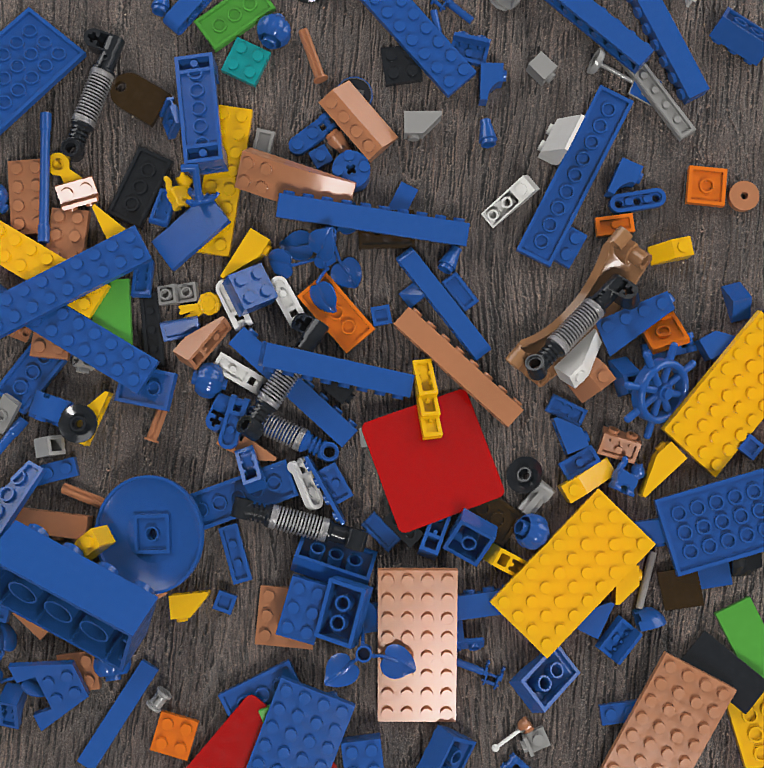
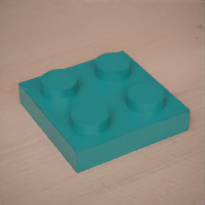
[221,37,271,88]

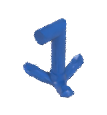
[181,163,220,207]

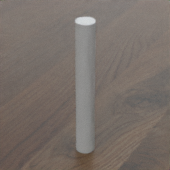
[635,551,657,609]

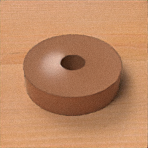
[727,181,759,212]

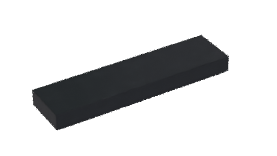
[139,291,166,368]

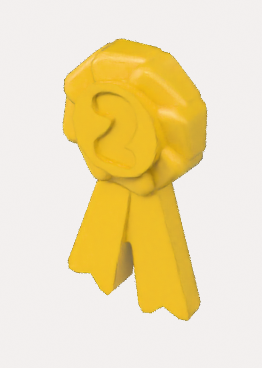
[50,153,82,183]
[178,292,222,318]

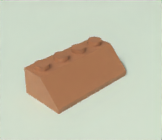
[318,80,399,163]

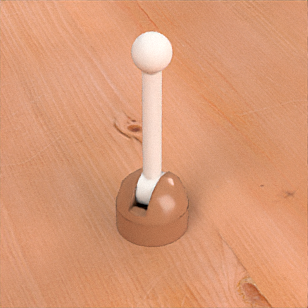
[492,716,534,752]

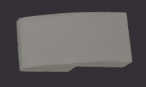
[157,282,200,306]

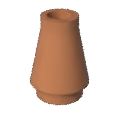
[325,128,352,154]

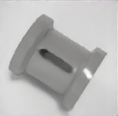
[146,686,172,713]

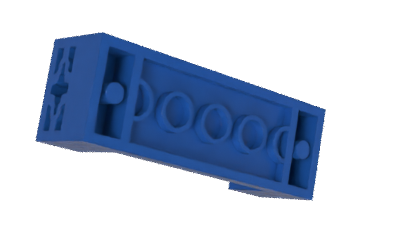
[174,52,229,176]

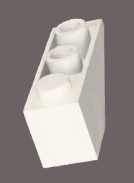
[481,175,540,228]

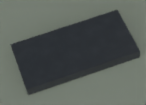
[107,146,174,230]
[681,630,764,714]

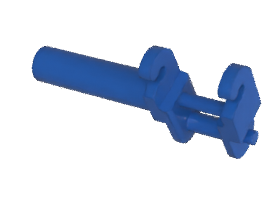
[430,0,474,24]
[457,658,506,690]

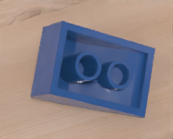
[509,646,580,713]

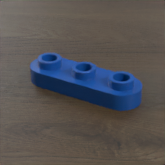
[608,188,666,214]

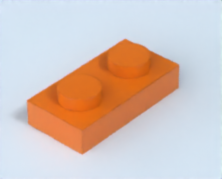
[594,213,635,238]

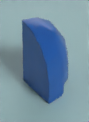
[632,607,667,632]

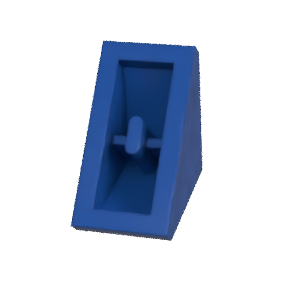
[721,282,752,323]

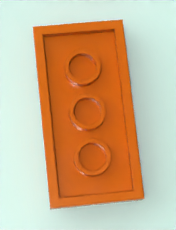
[297,272,375,354]

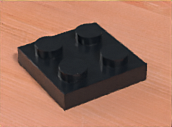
[380,46,423,87]

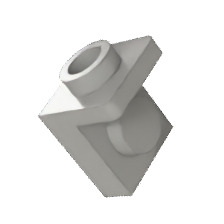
[520,725,551,757]

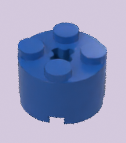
[332,150,370,193]
[28,390,74,426]

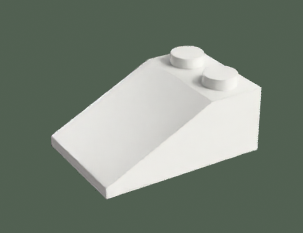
[537,114,585,167]

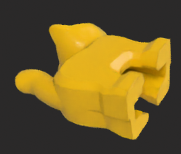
[163,172,193,211]

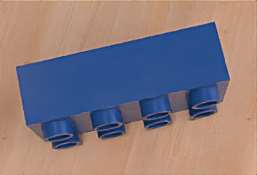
[0,520,158,672]

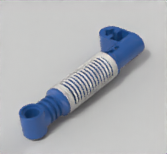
[205,392,339,463]

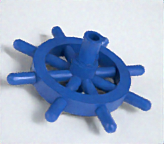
[623,342,697,439]

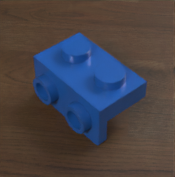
[452,31,491,67]
[595,615,643,665]

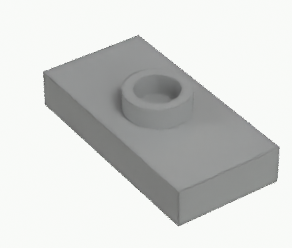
[0,393,22,435]

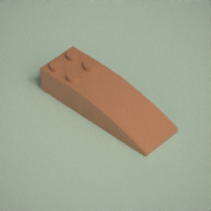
[235,147,357,203]

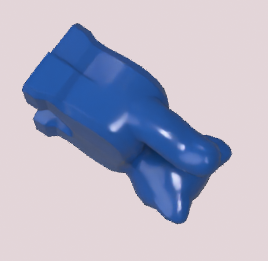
[608,456,646,497]

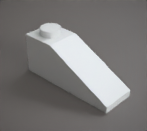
[554,329,602,388]

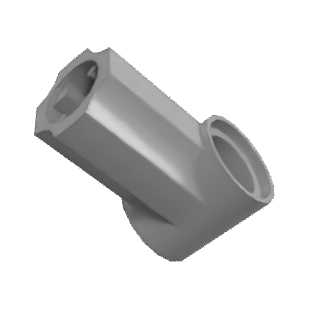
[517,480,555,514]

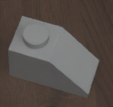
[404,111,442,142]

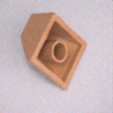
[566,357,616,403]

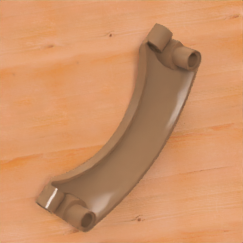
[505,226,652,387]

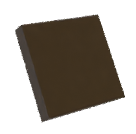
[657,569,705,611]

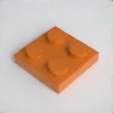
[685,165,728,208]
[641,311,690,355]
[150,710,200,761]

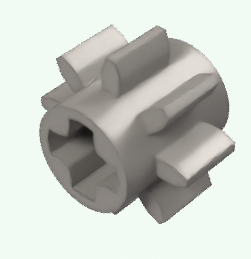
[72,356,95,374]

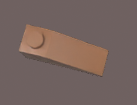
[173,316,232,370]

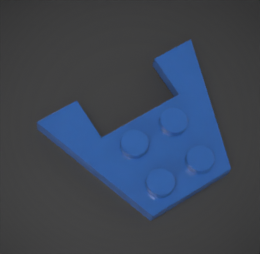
[8,660,90,731]

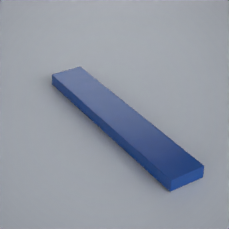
[77,659,159,768]

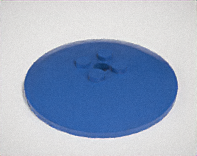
[95,475,204,595]

